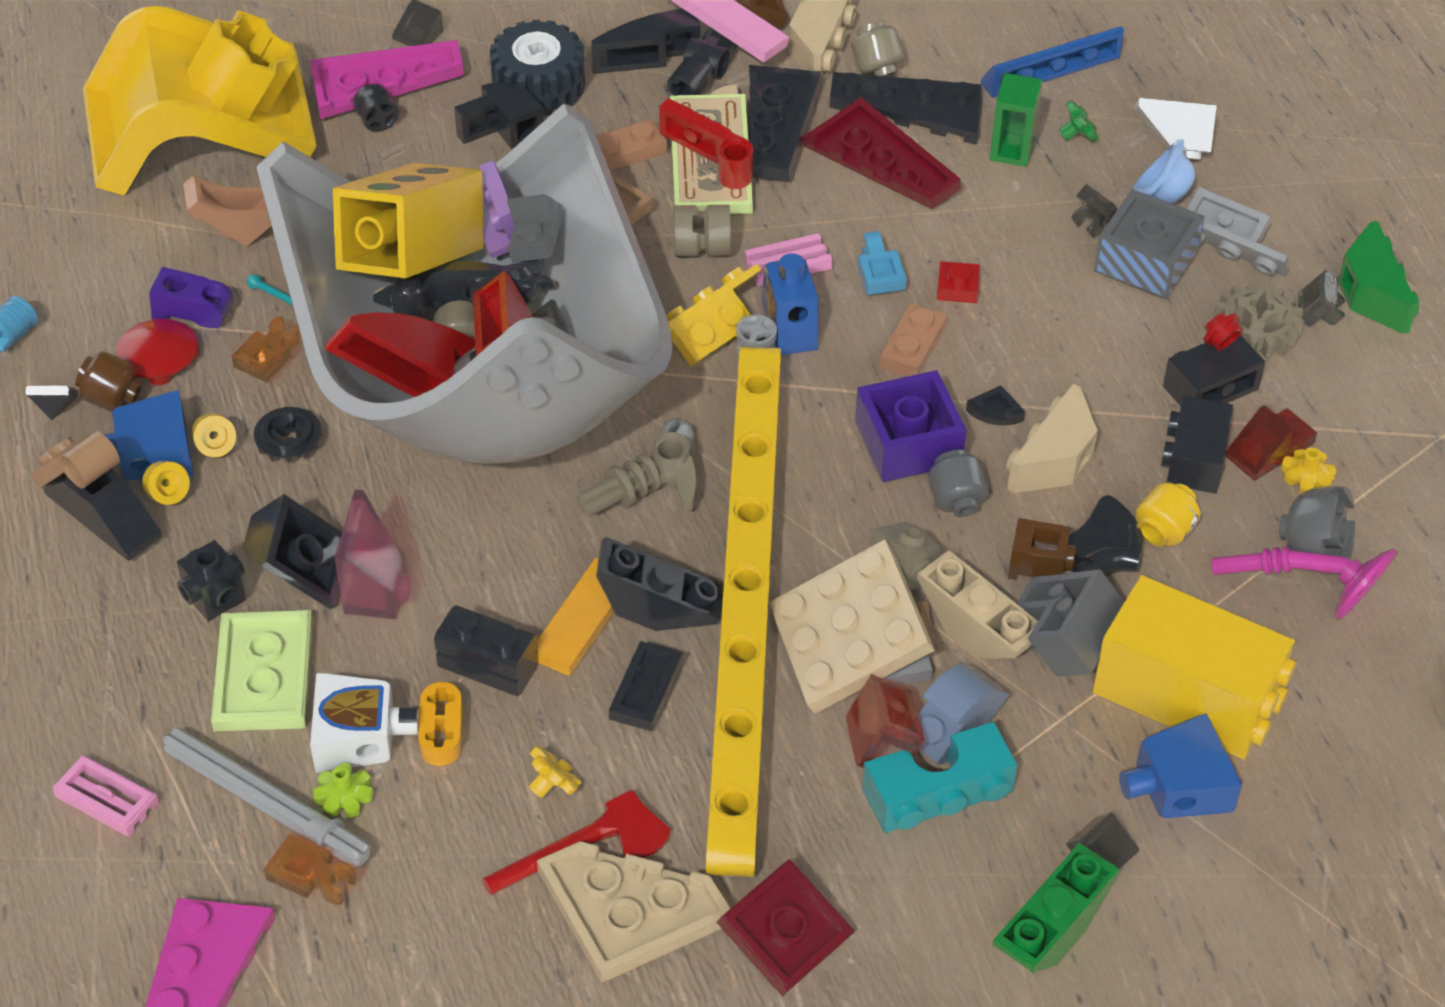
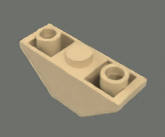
[788,0,857,79]
[1006,384,1098,493]
[917,550,1038,659]

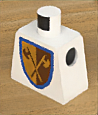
[310,673,419,772]

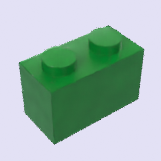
[990,73,1042,167]

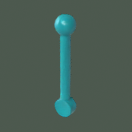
[246,274,293,306]

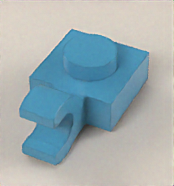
[857,231,907,295]

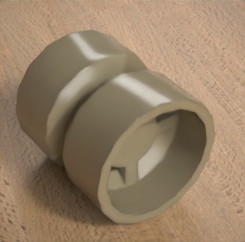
[674,204,731,257]

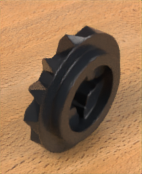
[253,407,322,463]

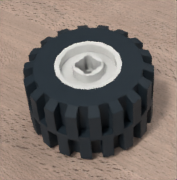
[490,19,585,116]

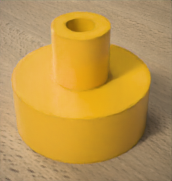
[191,413,236,457]
[142,461,190,505]

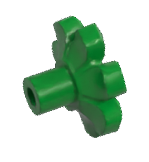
[1059,100,1098,143]

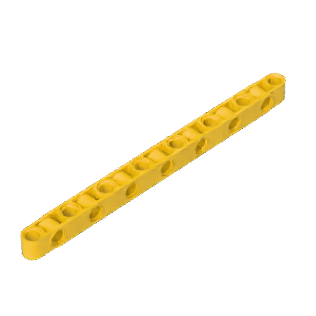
[706,346,781,877]

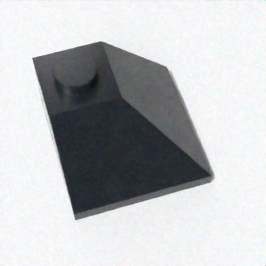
[242,494,352,609]

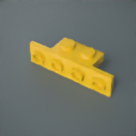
[666,264,762,367]

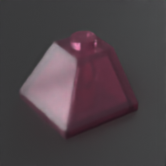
[335,489,411,619]

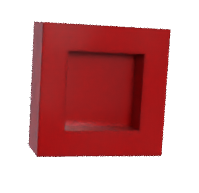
[937,261,980,304]

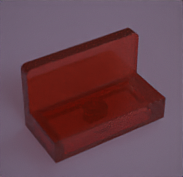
[846,674,925,768]

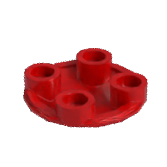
[115,319,200,386]

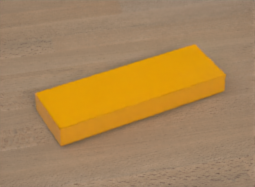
[536,557,614,677]

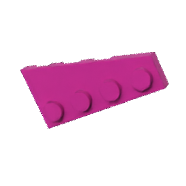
[310,40,464,120]
[145,898,275,1007]

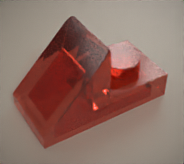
[1225,405,1317,481]

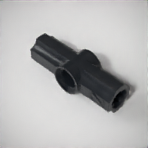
[667,27,738,96]

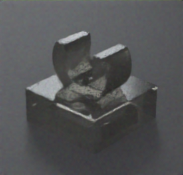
[1071,184,1118,238]
[1298,270,1345,327]

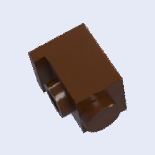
[1008,518,1076,580]

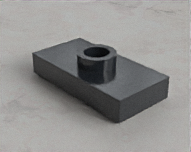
[609,641,683,732]

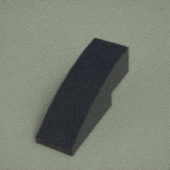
[591,8,700,74]

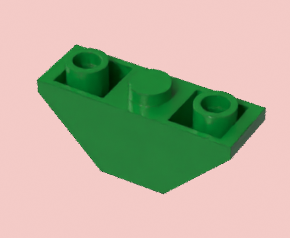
[1338,221,1419,334]
[992,843,1120,973]

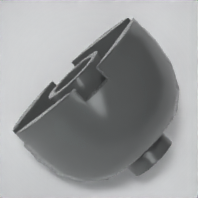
[1279,486,1355,574]

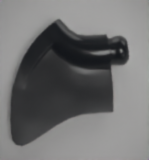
[1068,495,1143,577]

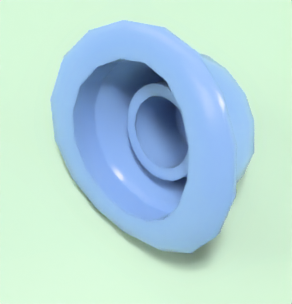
[1132,139,1195,204]

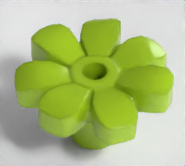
[313,763,374,818]

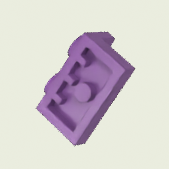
[479,160,515,258]

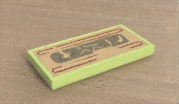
[670,94,753,214]

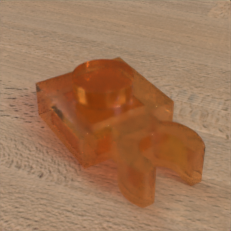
[231,316,302,383]
[264,833,357,905]

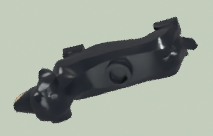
[373,259,554,318]

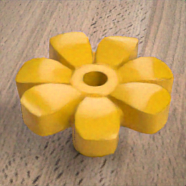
[1281,447,1336,494]
[529,745,581,798]

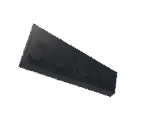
[749,65,822,181]
[829,72,982,145]

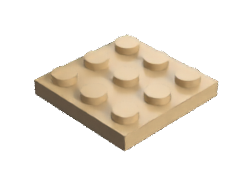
[769,539,935,714]

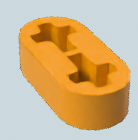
[418,682,463,766]

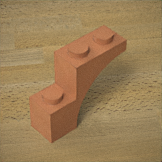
[183,175,272,247]

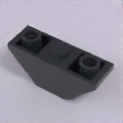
[43,469,162,561]
[596,536,724,631]

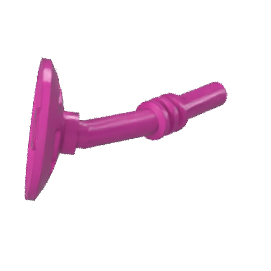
[1212,546,1398,620]

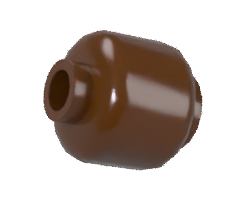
[75,351,142,412]

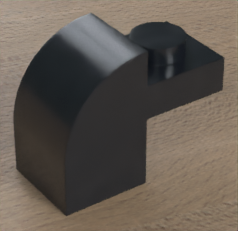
[454,82,544,149]

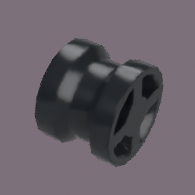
[353,84,399,132]

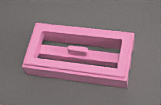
[744,233,832,287]
[52,755,159,837]

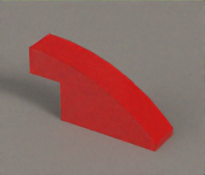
[473,271,533,356]
[325,312,475,397]

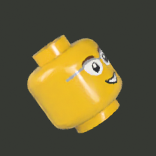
[1135,482,1201,547]

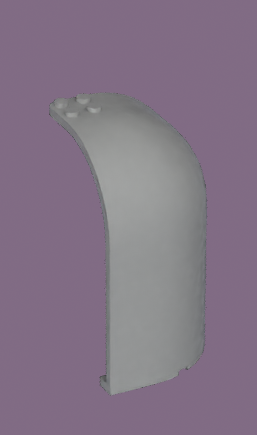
[256,104,672,464]

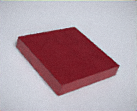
[716,859,855,997]

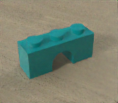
[862,722,1017,833]

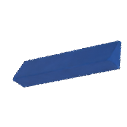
[980,26,1124,98]

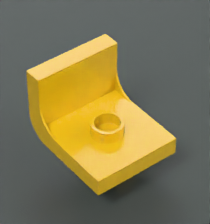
[83,6,317,196]

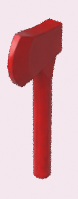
[482,789,671,895]

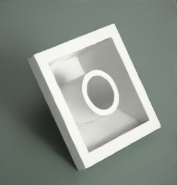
[1134,98,1216,160]

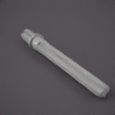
[163,728,371,868]

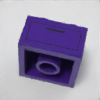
[855,370,967,482]

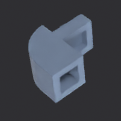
[903,664,1009,765]

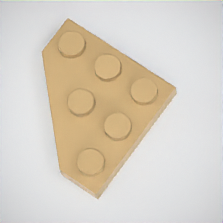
[537,841,730,983]

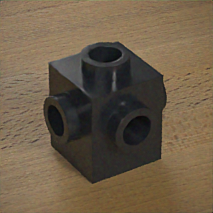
[177,540,246,622]

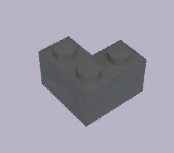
[1016,569,1124,677]

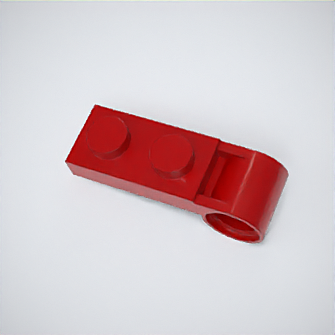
[659,98,753,189]

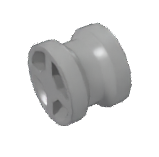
[736,314,777,359]

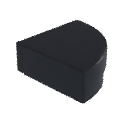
[966,385,1025,426]

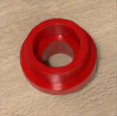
[1203,313,1243,351]

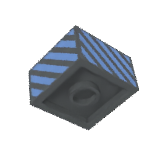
[1094,189,1205,299]

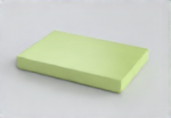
[211,610,313,732]

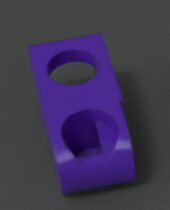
[149,267,234,329]

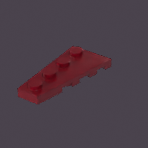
[803,97,961,209]

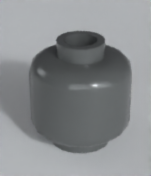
[928,450,989,517]

